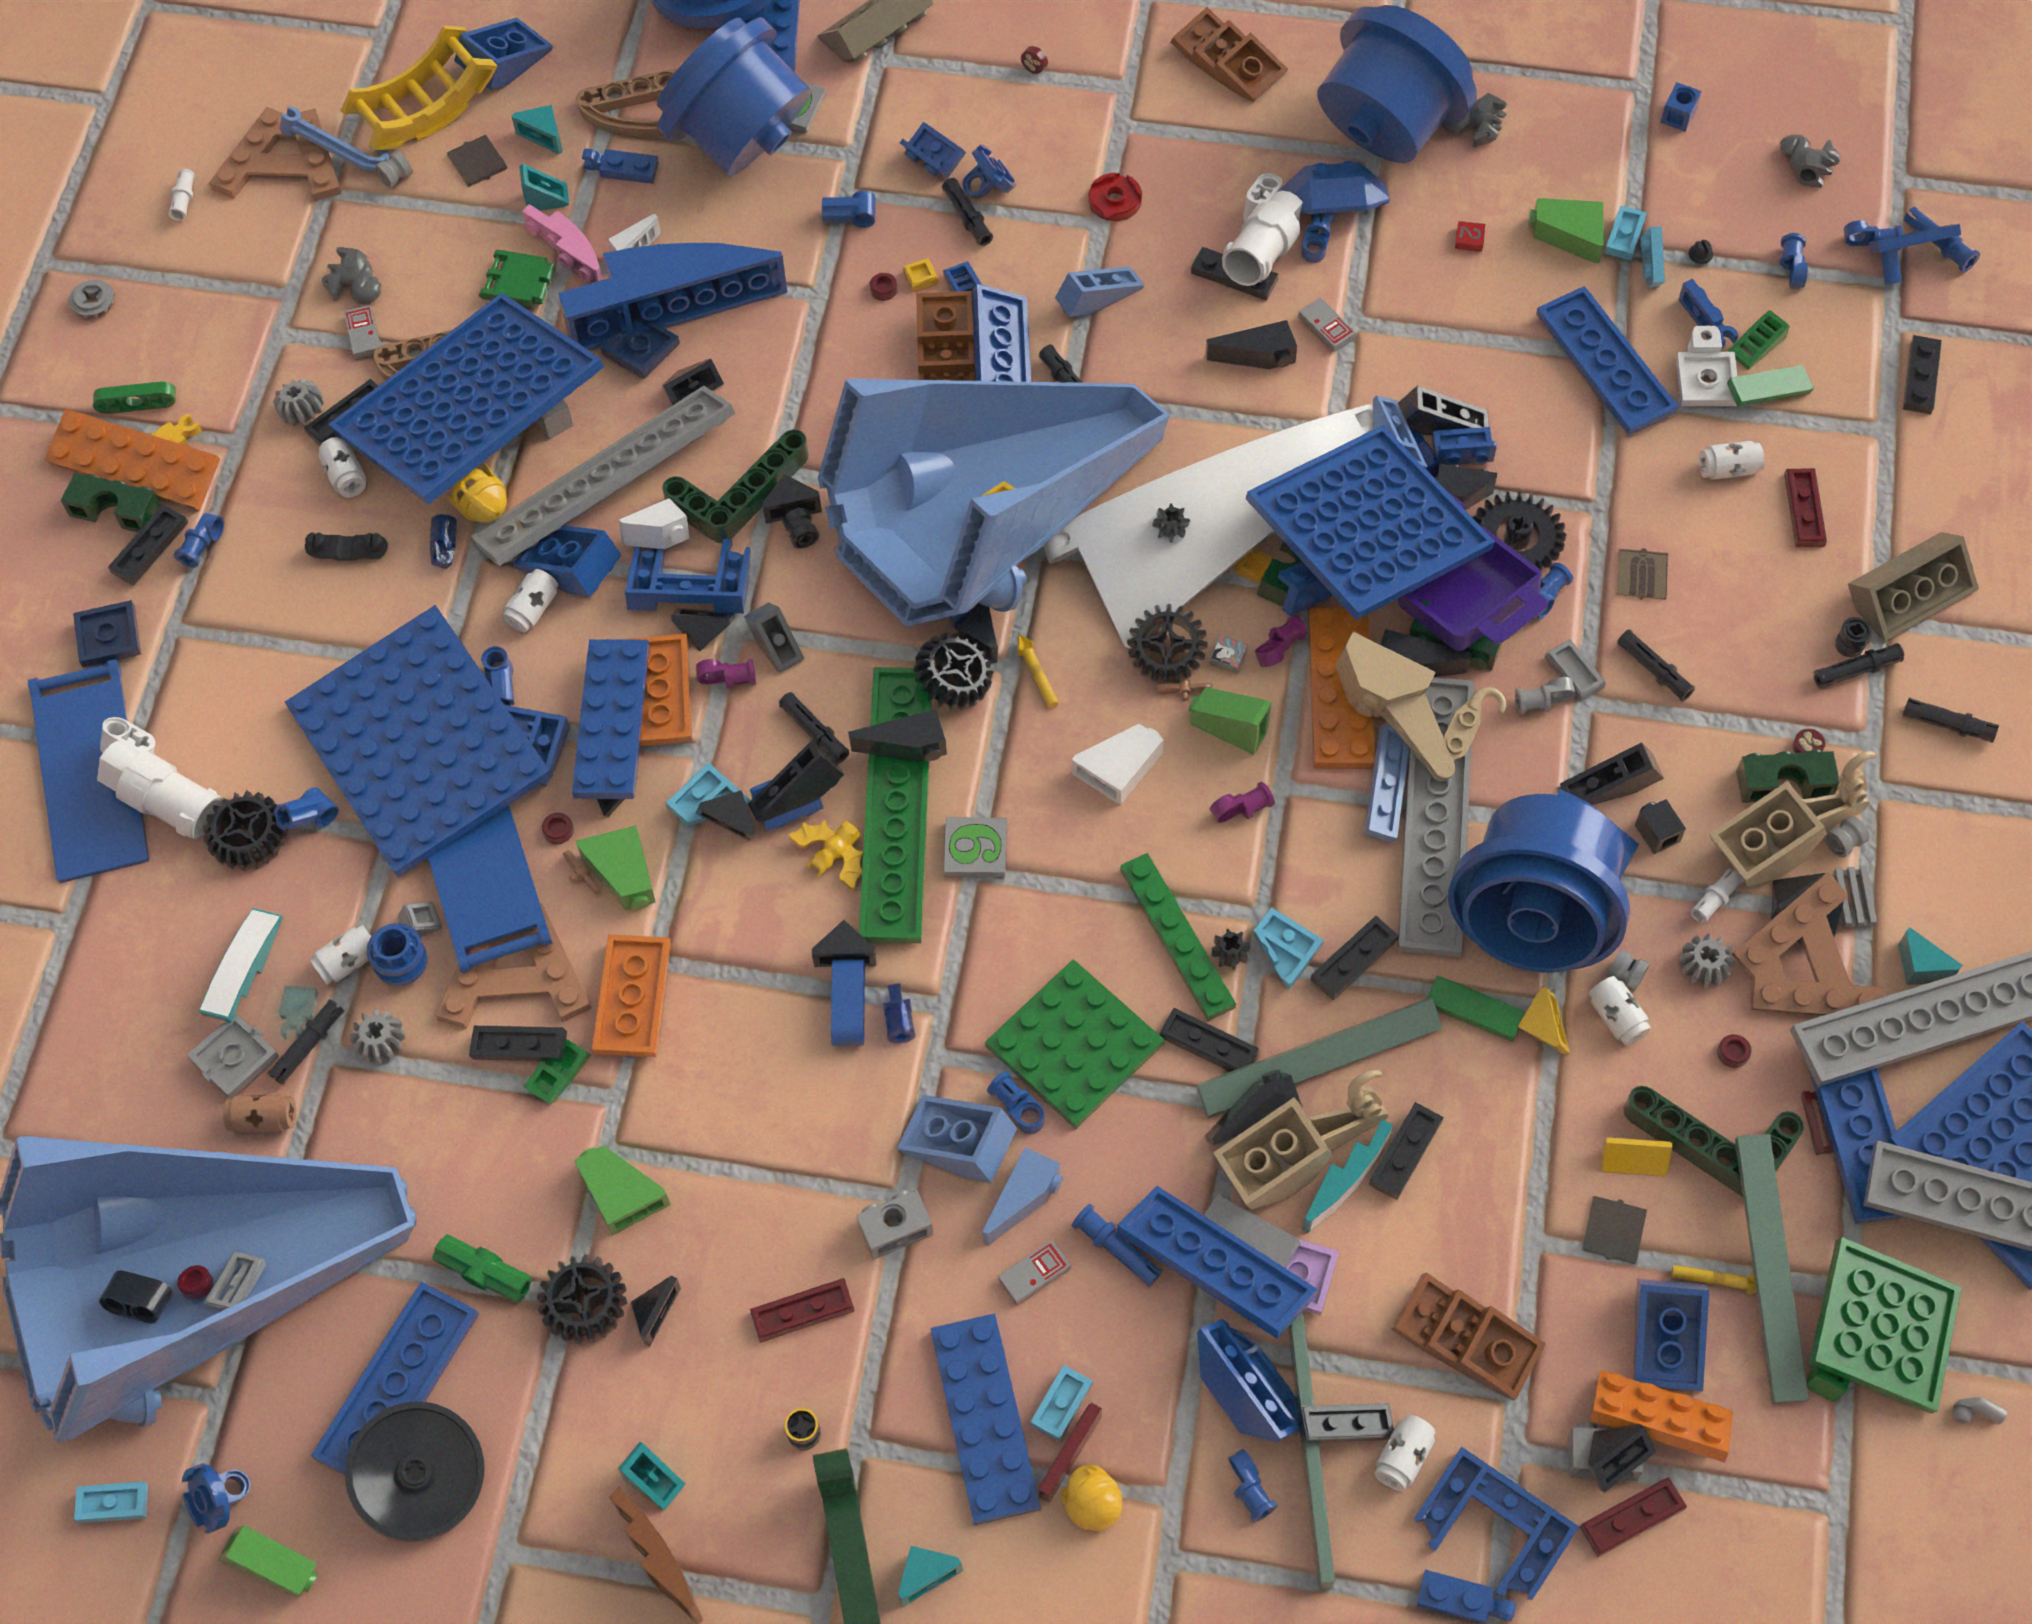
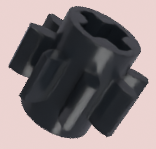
[1152,503,1190,543]
[1211,929,1251,970]

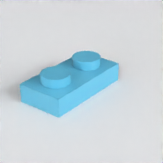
[1604,205,1647,261]
[1030,1365,1093,1442]
[74,1481,149,1524]

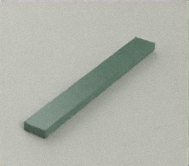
[1196,998,1442,1116]
[1735,1134,1809,1404]
[1288,1313,1335,1590]

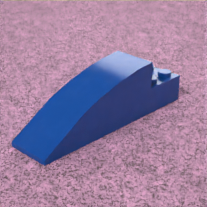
[558,243,787,350]

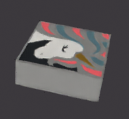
[1210,635,1248,673]

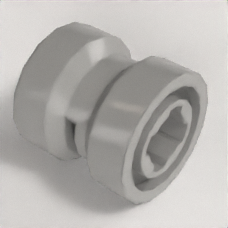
[374,151,413,188]
[1824,815,1869,858]
[1607,949,1650,991]

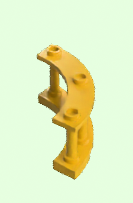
[340,26,497,150]

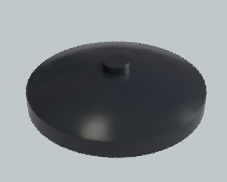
[345,1401,485,1542]

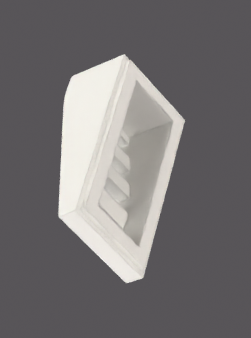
[608,214,661,252]

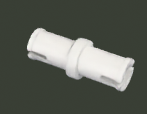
[168,169,195,221]
[1690,869,1743,924]

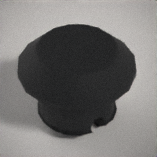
[1688,240,1713,264]

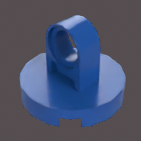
[962,144,1016,198]
[182,1463,251,1534]

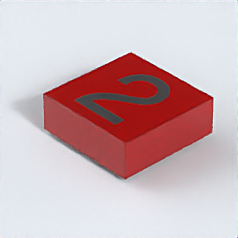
[1455,221,1486,252]

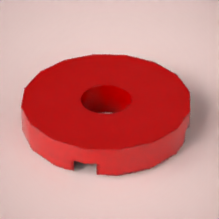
[1088,173,1142,221]

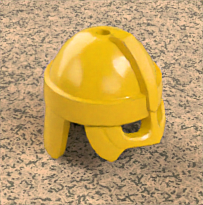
[447,463,507,523]

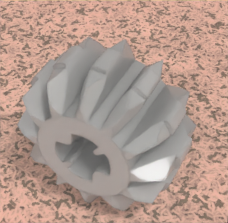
[273,378,324,426]
[1679,933,1735,989]
[350,1009,406,1064]

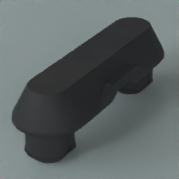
[305,532,388,561]

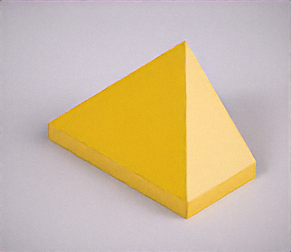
[1518,987,1570,1055]

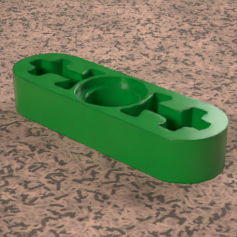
[93,381,176,414]

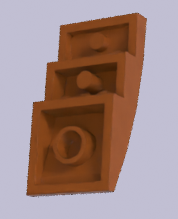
[1170,7,1288,102]
[916,291,975,381]
[1391,1272,1546,1401]
[609,1487,703,1624]

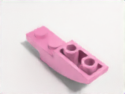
[522,204,603,283]

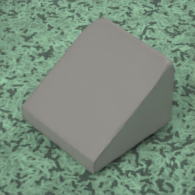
[397,902,442,937]

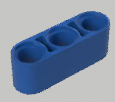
[831,959,865,1046]

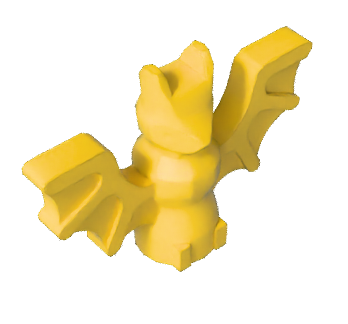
[789,820,863,891]

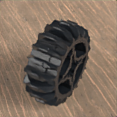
[1127,604,1208,683]
[913,632,994,711]
[203,790,288,871]
[537,1254,627,1345]

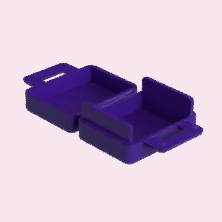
[1398,490,1548,651]

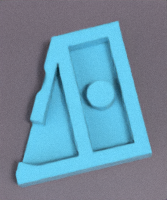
[1639,226,1665,288]
[666,762,751,827]
[1254,907,1324,990]

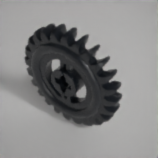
[1473,491,1567,571]

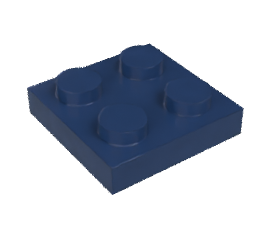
[600,312,680,379]
[73,600,141,668]

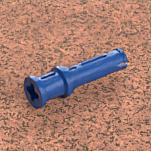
[1903,207,1980,273]
[1072,1204,1162,1287]

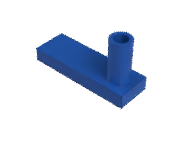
[1869,224,1961,285]

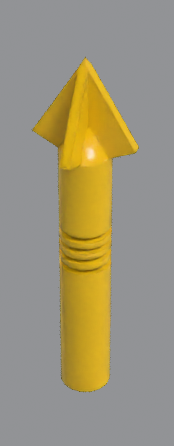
[1018,633,1059,709]
[1671,1265,1757,1296]

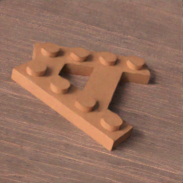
[209,107,342,201]
[1731,872,1883,1016]
[436,903,591,1029]

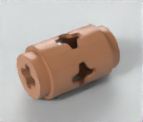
[223,1094,296,1133]

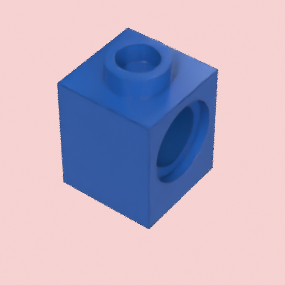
[1660,82,1702,132]

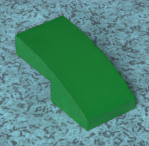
[524,1039,591,1105]

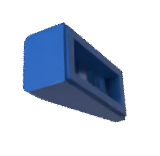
[943,261,982,303]

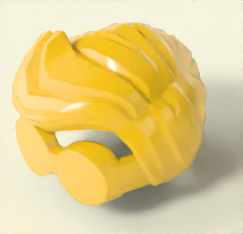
[1061,1464,1123,1531]

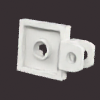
[1676,326,1737,407]

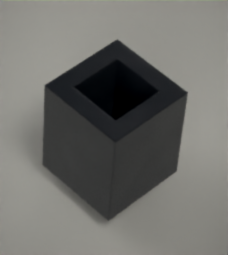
[1635,799,1686,854]

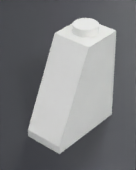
[1072,724,1164,805]

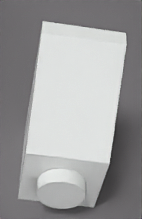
[619,498,690,549]

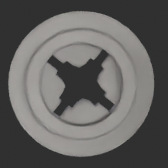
[69,280,115,319]

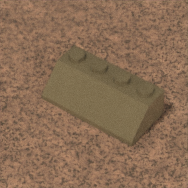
[817,0,934,62]
[1848,532,1979,642]

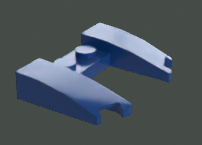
[625,539,751,614]
[505,705,570,787]
[1414,1446,1579,1600]

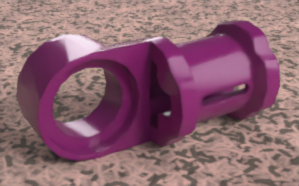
[1254,615,1308,667]
[696,659,757,689]
[1209,781,1275,823]

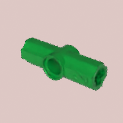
[432,1234,532,1304]

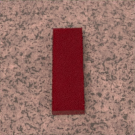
[1784,468,1827,547]
[750,1278,855,1343]
[1038,1402,1102,1504]
[1580,1477,1687,1557]

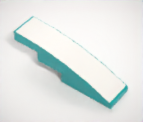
[199,908,283,1023]
[1302,1120,1393,1233]

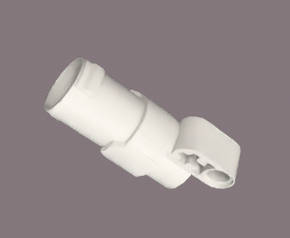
[1222,173,1303,286]
[97,717,222,839]

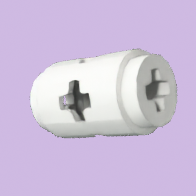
[318,437,366,498]
[1698,441,1764,480]
[502,569,559,633]
[309,924,371,985]
[1589,976,1651,1046]
[1374,1415,1436,1492]

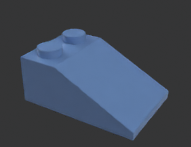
[897,1095,1017,1183]

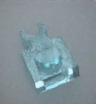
[279,985,318,1040]

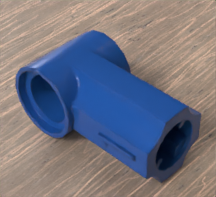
[822,191,876,228]
[481,646,515,706]
[274,787,339,830]

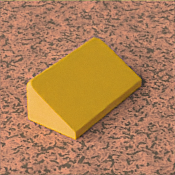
[1601,1137,1672,1176]

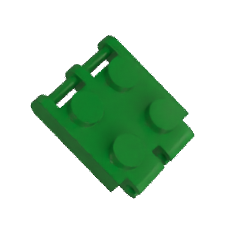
[479,250,556,308]

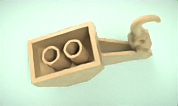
[1335,632,1506,782]
[1710,751,1876,887]
[1213,1069,1389,1210]

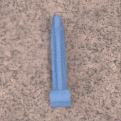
[279,107,389,171]

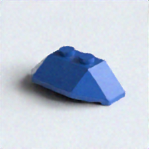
[1281,161,1390,214]
[1197,1319,1299,1442]

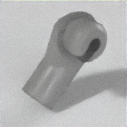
[1953,1397,2007,1424]

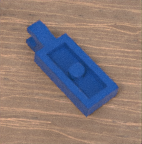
[582,148,659,184]
[1678,279,1738,348]
[1417,1569,1516,1624]

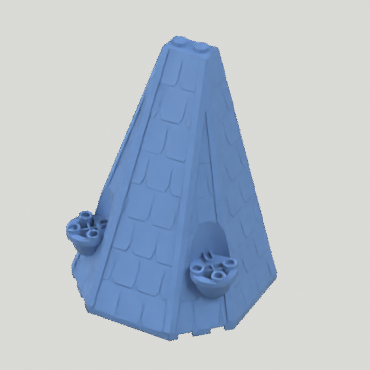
[818,379,1170,627]
[0,1136,416,1443]

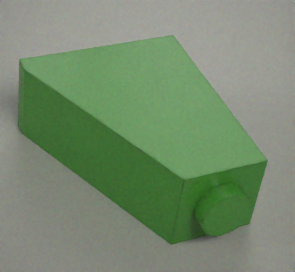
[1528,198,1604,263]
[1188,687,1271,755]
[576,825,656,910]
[574,1145,671,1236]
[218,1525,318,1596]

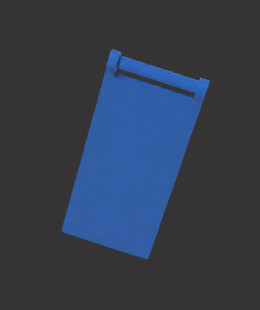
[28,659,149,883]
[428,805,553,973]

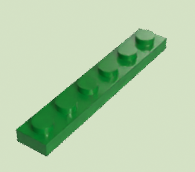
[1120,852,1236,1021]

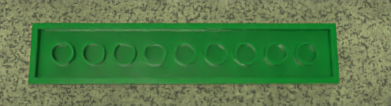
[859,667,932,943]

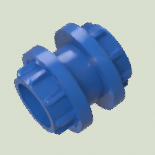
[367,923,428,986]

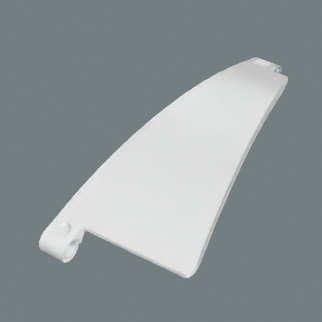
[1042,405,1374,649]

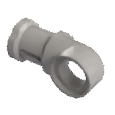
[1515,677,1575,715]

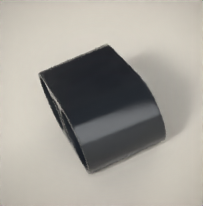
[99,1270,173,1324]

